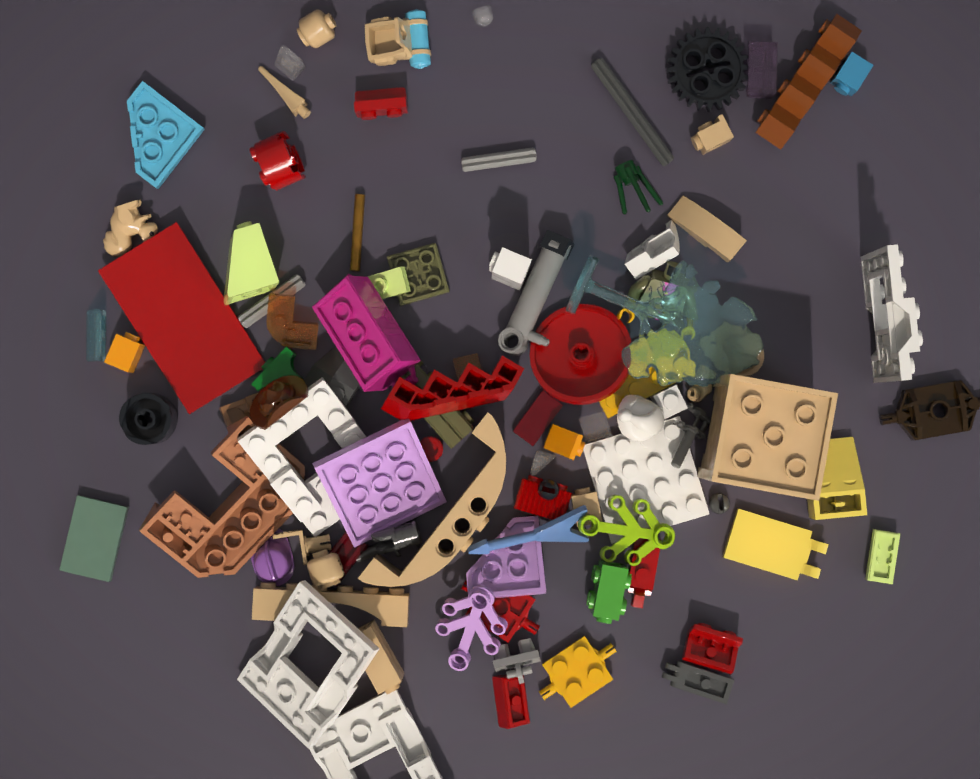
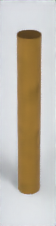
[350,194,365,271]

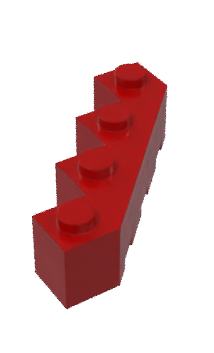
[381,356,525,421]

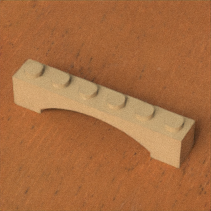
[252,582,410,627]

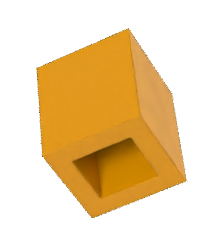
[104,332,145,373]

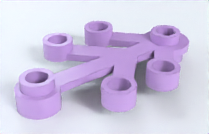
[435,585,508,671]

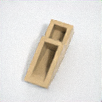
[667,196,747,263]

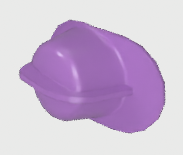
[251,528,295,586]

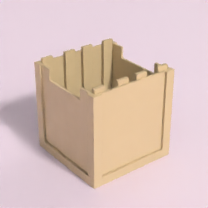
[697,374,838,501]

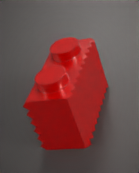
[514,475,572,520]

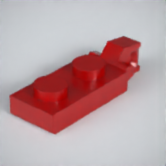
[627,538,661,609]

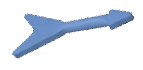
[467,505,589,554]

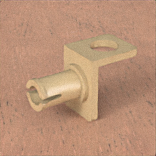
[273,529,332,565]

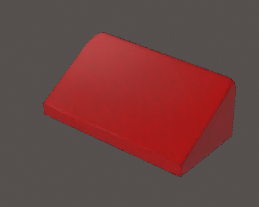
[492,674,530,729]

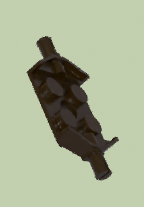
[879,380,980,440]

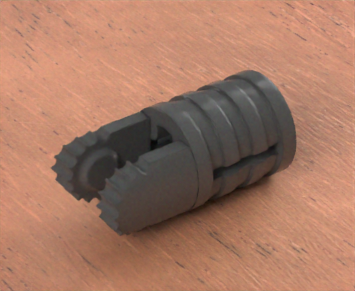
[371,521,422,555]

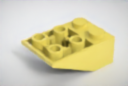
[807,437,867,520]

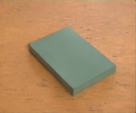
[59,495,129,582]

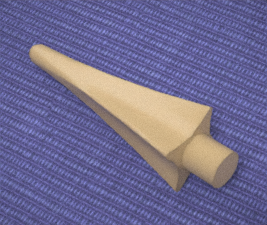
[258,66,311,119]

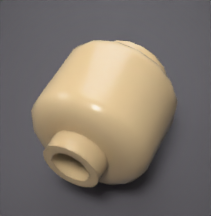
[297,9,337,48]
[307,549,344,589]

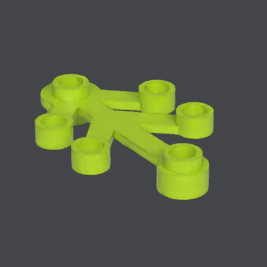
[578,495,675,566]

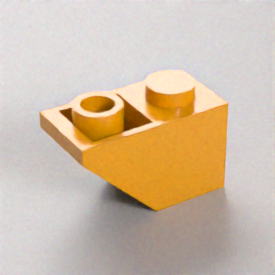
[543,424,586,460]

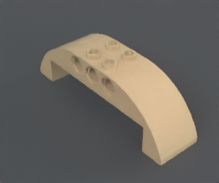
[358,412,506,587]

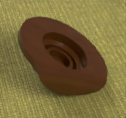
[250,375,308,430]

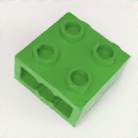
[586,559,632,624]

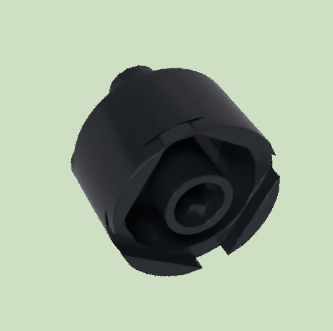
[119,393,177,445]

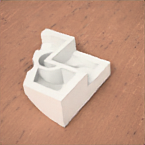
[625,220,680,280]

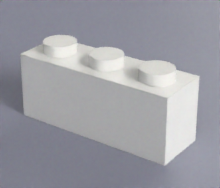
[489,247,532,291]

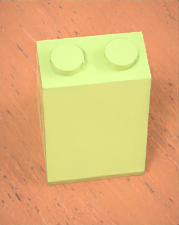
[224,221,279,305]

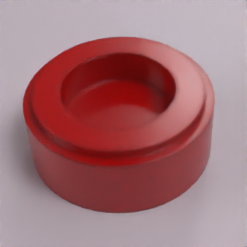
[420,436,443,462]

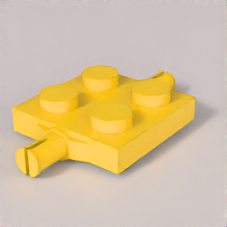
[539,635,617,708]

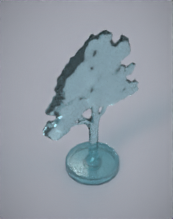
[565,254,764,387]

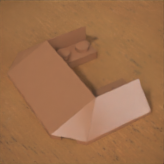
[139,416,305,578]

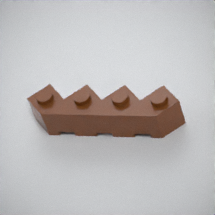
[755,14,862,150]

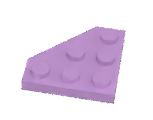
[466,516,546,598]

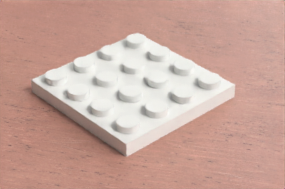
[583,416,709,544]

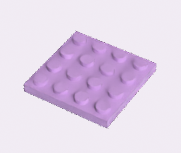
[312,419,447,548]

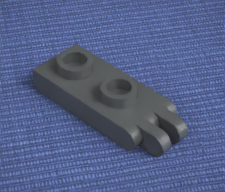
[662,661,734,705]

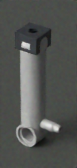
[498,230,575,356]

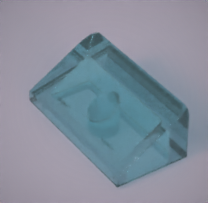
[86,309,106,362]

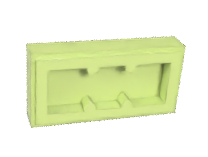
[367,267,411,300]
[865,529,900,584]

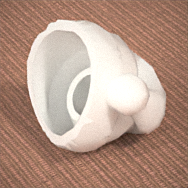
[617,395,664,441]

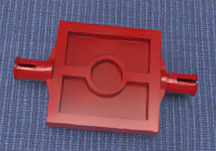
[460,580,540,643]

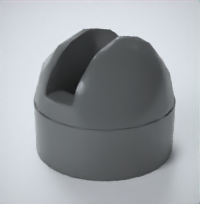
[709,493,730,514]

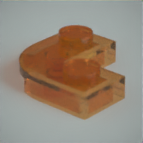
[267,293,318,350]

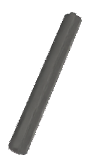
[591,58,674,166]

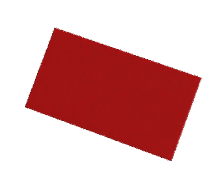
[98,222,265,414]

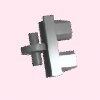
[493,638,541,684]

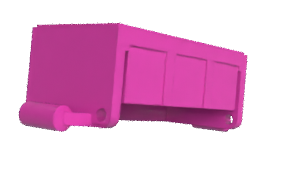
[312,274,421,392]

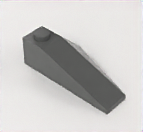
[304,346,360,409]

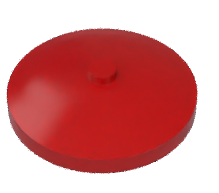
[530,304,633,405]

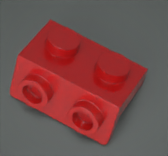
[354,87,408,120]
[682,623,743,674]

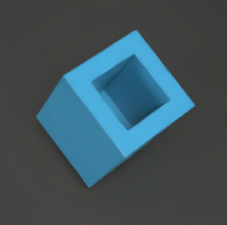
[830,52,873,96]

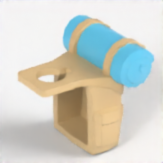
[365,9,431,69]

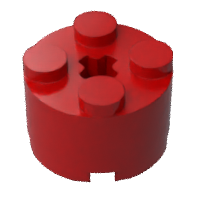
[249,131,306,191]

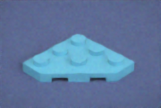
[127,81,205,189]

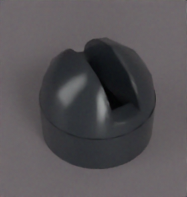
[538,479,559,500]

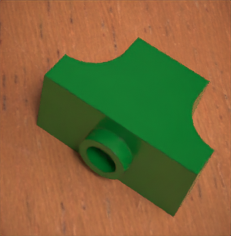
[251,346,303,391]

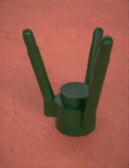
[613,160,663,215]

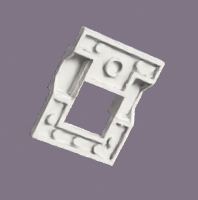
[860,244,923,383]
[237,377,366,537]
[237,580,380,749]
[309,690,443,779]

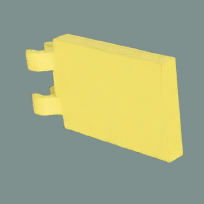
[722,508,829,580]

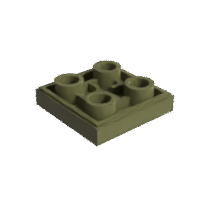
[387,243,449,306]

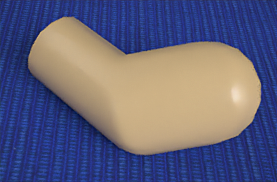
[687,368,712,402]

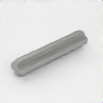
[461,147,537,172]
[238,274,306,328]

